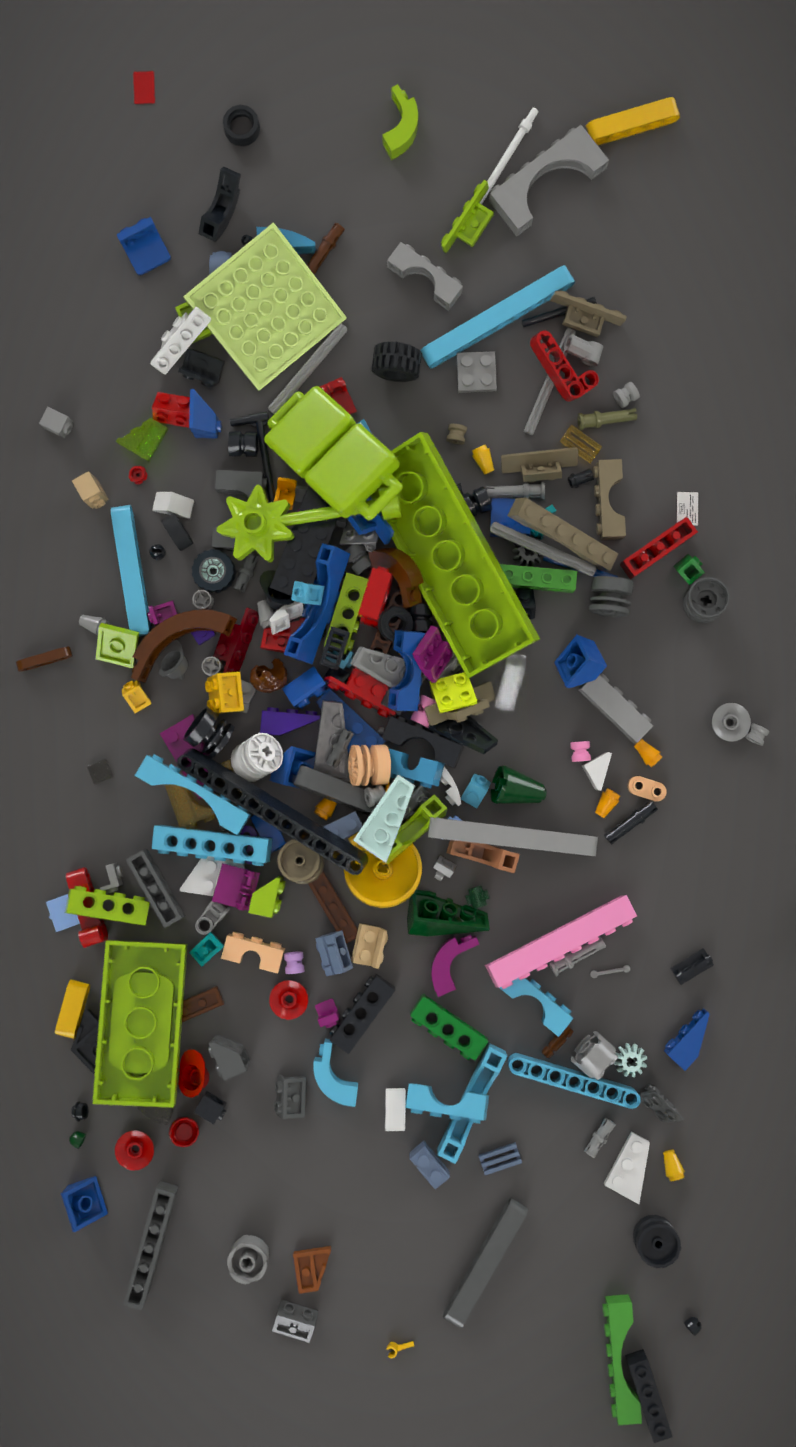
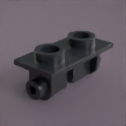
[671,948,714,985]

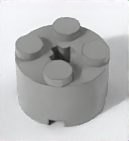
[571,1031,618,1080]
[227,1235,269,1284]

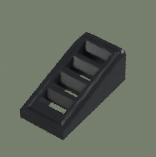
[320,626,350,671]

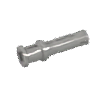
[486,482,545,499]
[548,936,606,977]

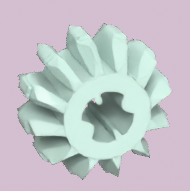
[614,1043,647,1077]

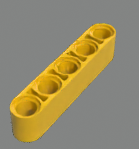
[586,97,680,145]

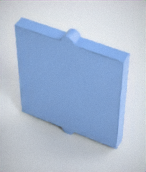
[46,894,80,932]

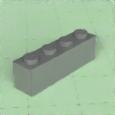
[578,673,653,743]

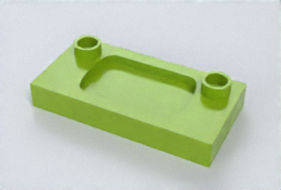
[92,940,188,1107]

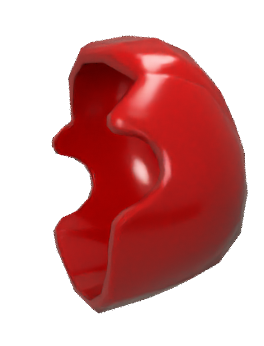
[169,1116,199,1148]

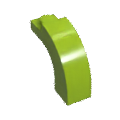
[382,84,418,160]

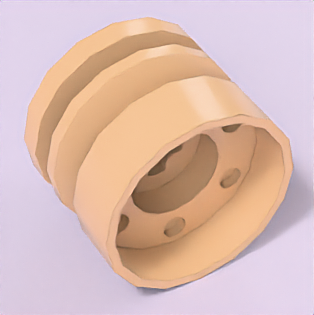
[348,745,391,786]

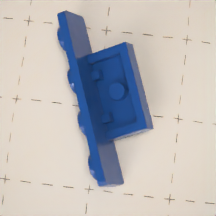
[347,497,394,544]

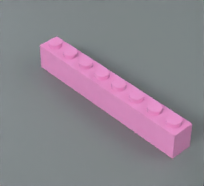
[485,895,637,989]

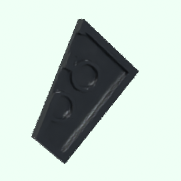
[428,716,498,755]

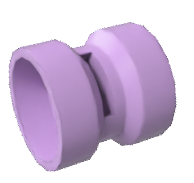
[284,951,305,974]

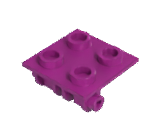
[212,863,260,911]

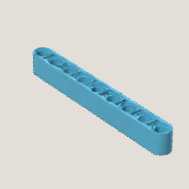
[420,265,575,369]

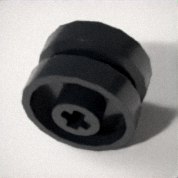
[633,1215,681,1268]

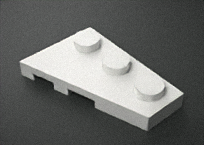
[604,1131,650,1204]

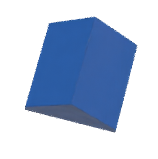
[61,1176,108,1232]

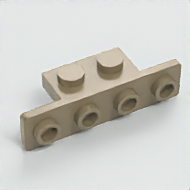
[550,291,627,338]
[501,447,578,482]
[424,682,496,726]

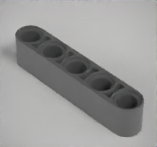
[294,766,378,816]

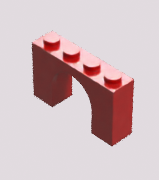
[358,566,392,629]

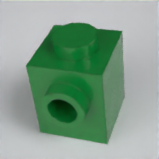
[673,554,705,585]

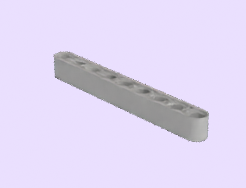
[428,817,598,856]

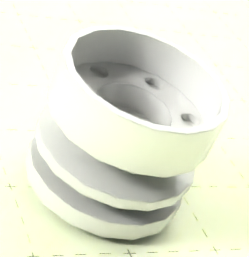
[231,733,283,782]

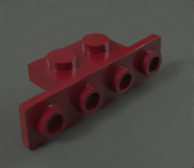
[213,607,259,673]

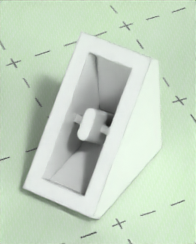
[152,492,194,519]
[582,752,612,791]

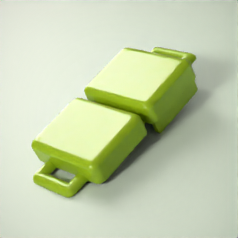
[264,386,403,520]

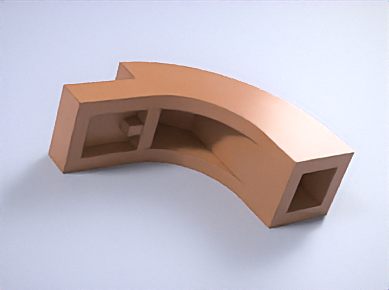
[447,840,520,873]

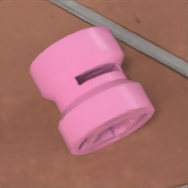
[570,741,591,762]

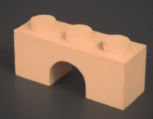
[221,932,285,974]

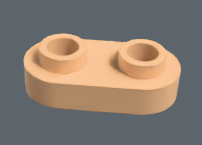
[627,776,667,801]

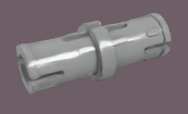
[584,1117,616,1158]

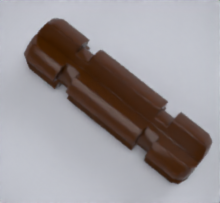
[542,1026,574,1059]

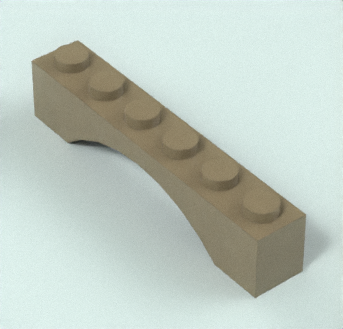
[507,498,618,571]

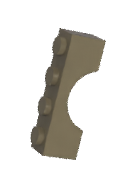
[593,459,626,540]

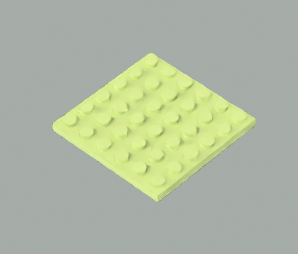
[183,222,347,391]

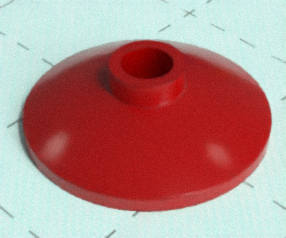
[269,980,308,1020]
[115,1130,154,1171]

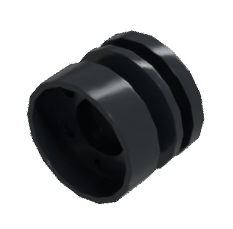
[183,707,235,759]

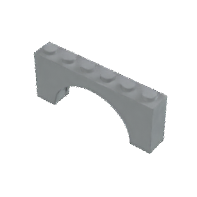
[489,125,609,237]

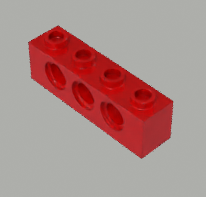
[620,516,698,580]

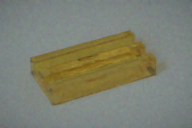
[560,424,602,464]

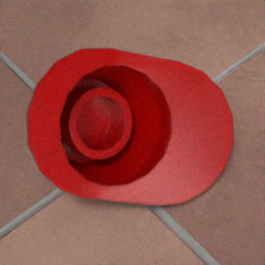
[178,1049,209,1097]

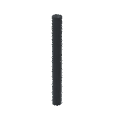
[522,297,596,328]

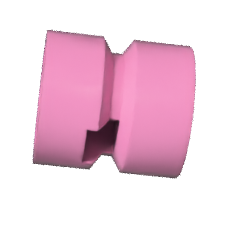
[410,695,436,728]

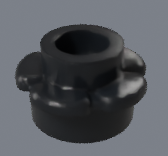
[71,1102,89,1122]

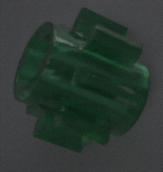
[465,886,490,909]

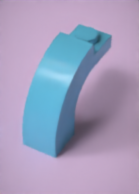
[313,1038,358,1107]

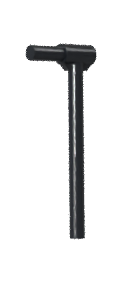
[230,411,275,503]

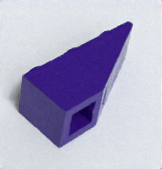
[260,707,321,736]

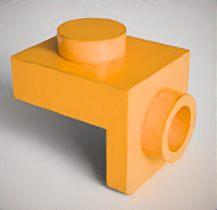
[274,477,297,510]

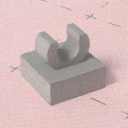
[433,855,456,881]

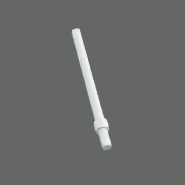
[480,107,539,204]

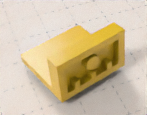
[205,672,244,714]

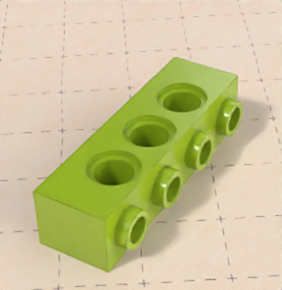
[324,573,369,655]
[65,886,150,926]

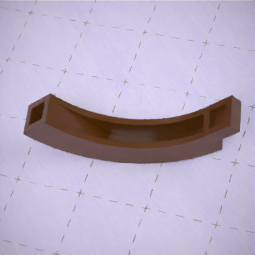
[131,609,237,683]

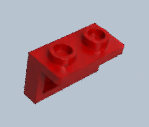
[152,392,190,428]

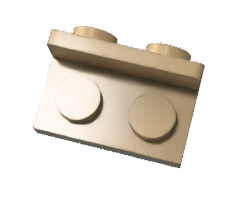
[351,923,388,969]

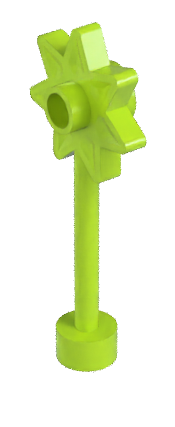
[217,485,402,562]

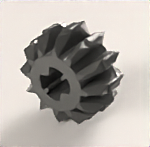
[512,536,544,567]

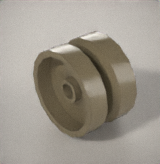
[277,839,325,885]

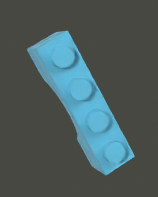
[500,978,573,1037]
[406,1083,489,1124]

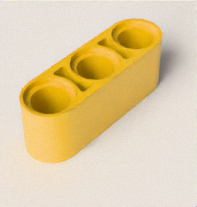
[55,979,90,1039]

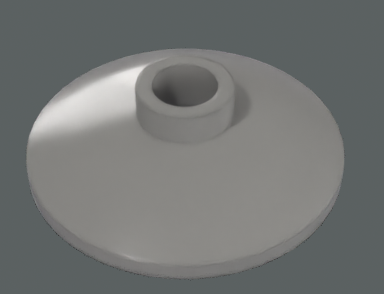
[712,703,751,742]

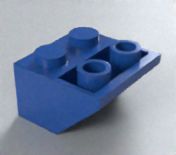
[282,666,328,709]

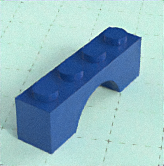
[388,630,425,711]

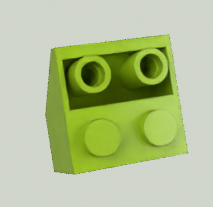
[248,875,286,918]

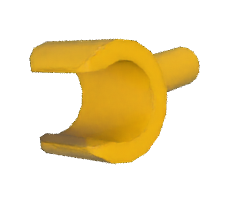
[386,1341,414,1358]

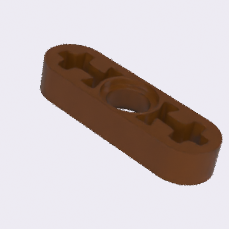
[16,646,73,672]

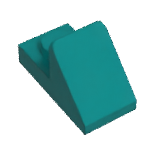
[189,932,224,967]

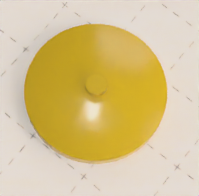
[344,843,422,908]

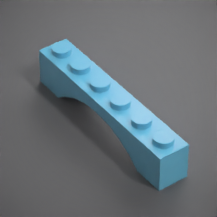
[135,754,251,835]
[437,1042,507,1164]

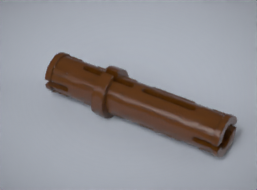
[307,222,345,275]

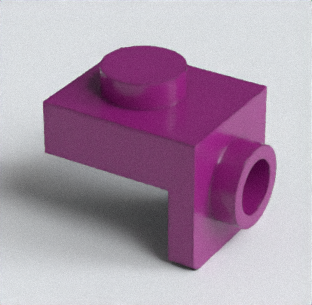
[147,600,178,626]
[315,998,340,1028]

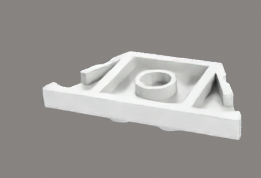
[180,856,245,896]

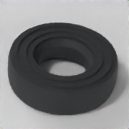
[378,606,413,641]

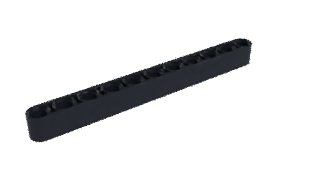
[177,748,368,875]

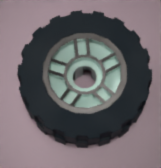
[191,549,236,593]

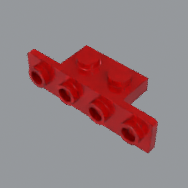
[324,668,396,718]

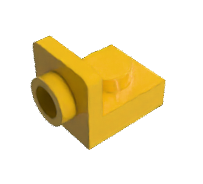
[122,680,152,713]

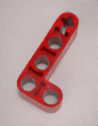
[530,330,599,402]
[66,867,108,948]

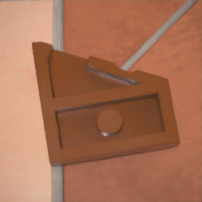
[293,1246,331,1294]

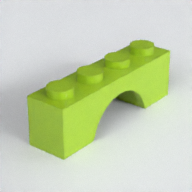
[387,794,447,864]

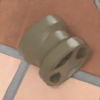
[446,424,467,445]

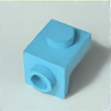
[460,774,491,808]

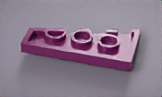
[160,714,215,800]

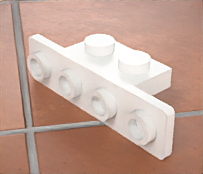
[150,307,211,374]

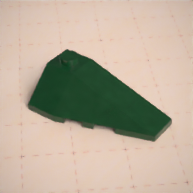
[407,890,490,936]

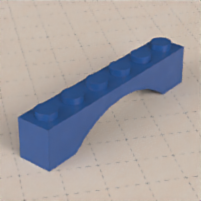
[284,543,350,664]

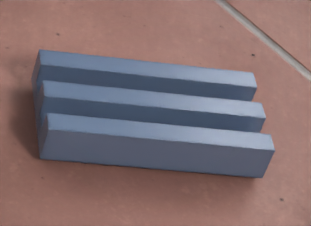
[479,1142,522,1175]

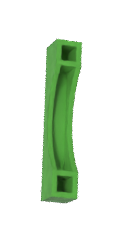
[602,1294,642,1425]

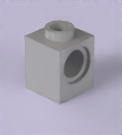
[39,406,73,439]

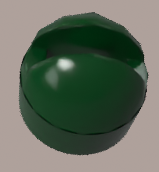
[69,1131,86,1149]

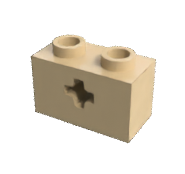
[72,471,109,509]

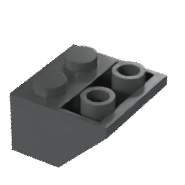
[208,1035,251,1081]

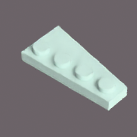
[353,775,415,863]

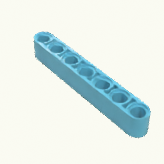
[111,505,152,637]
[508,1053,641,1109]

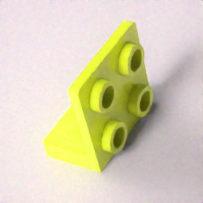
[430,672,477,713]

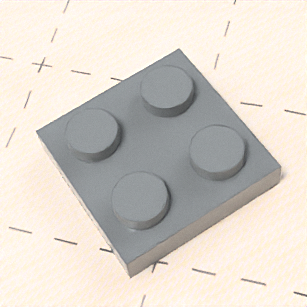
[456,351,497,393]

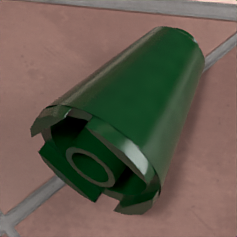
[490,765,547,804]

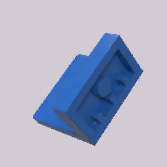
[490,498,531,537]

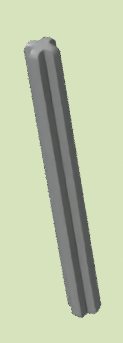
[268,323,347,414]
[524,328,576,435]
[490,522,596,576]

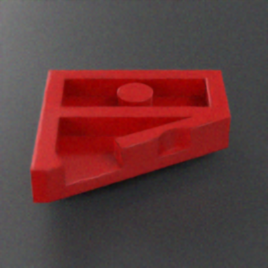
[261,618,306,653]

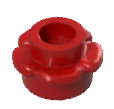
[128,466,148,485]

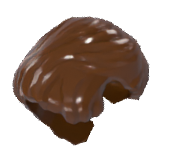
[250,658,287,693]

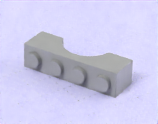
[387,242,463,311]

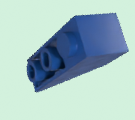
[664,1008,710,1071]

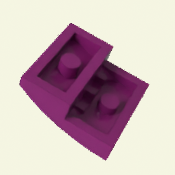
[413,626,453,683]

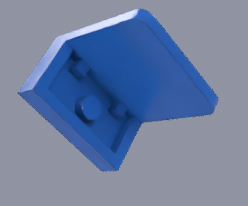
[116,217,171,275]

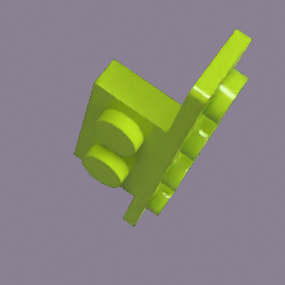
[441,180,494,253]

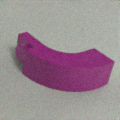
[431,934,480,997]

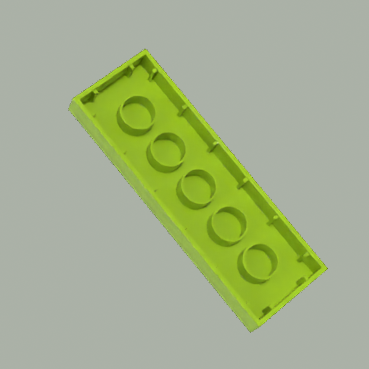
[370,432,540,678]

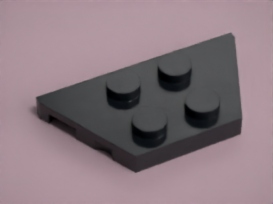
[71,1008,99,1075]

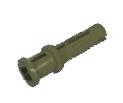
[577,408,637,431]

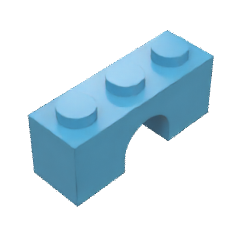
[389,749,445,788]

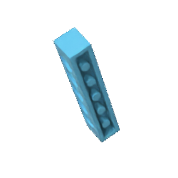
[152,825,273,866]

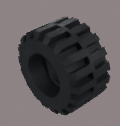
[371,342,422,382]

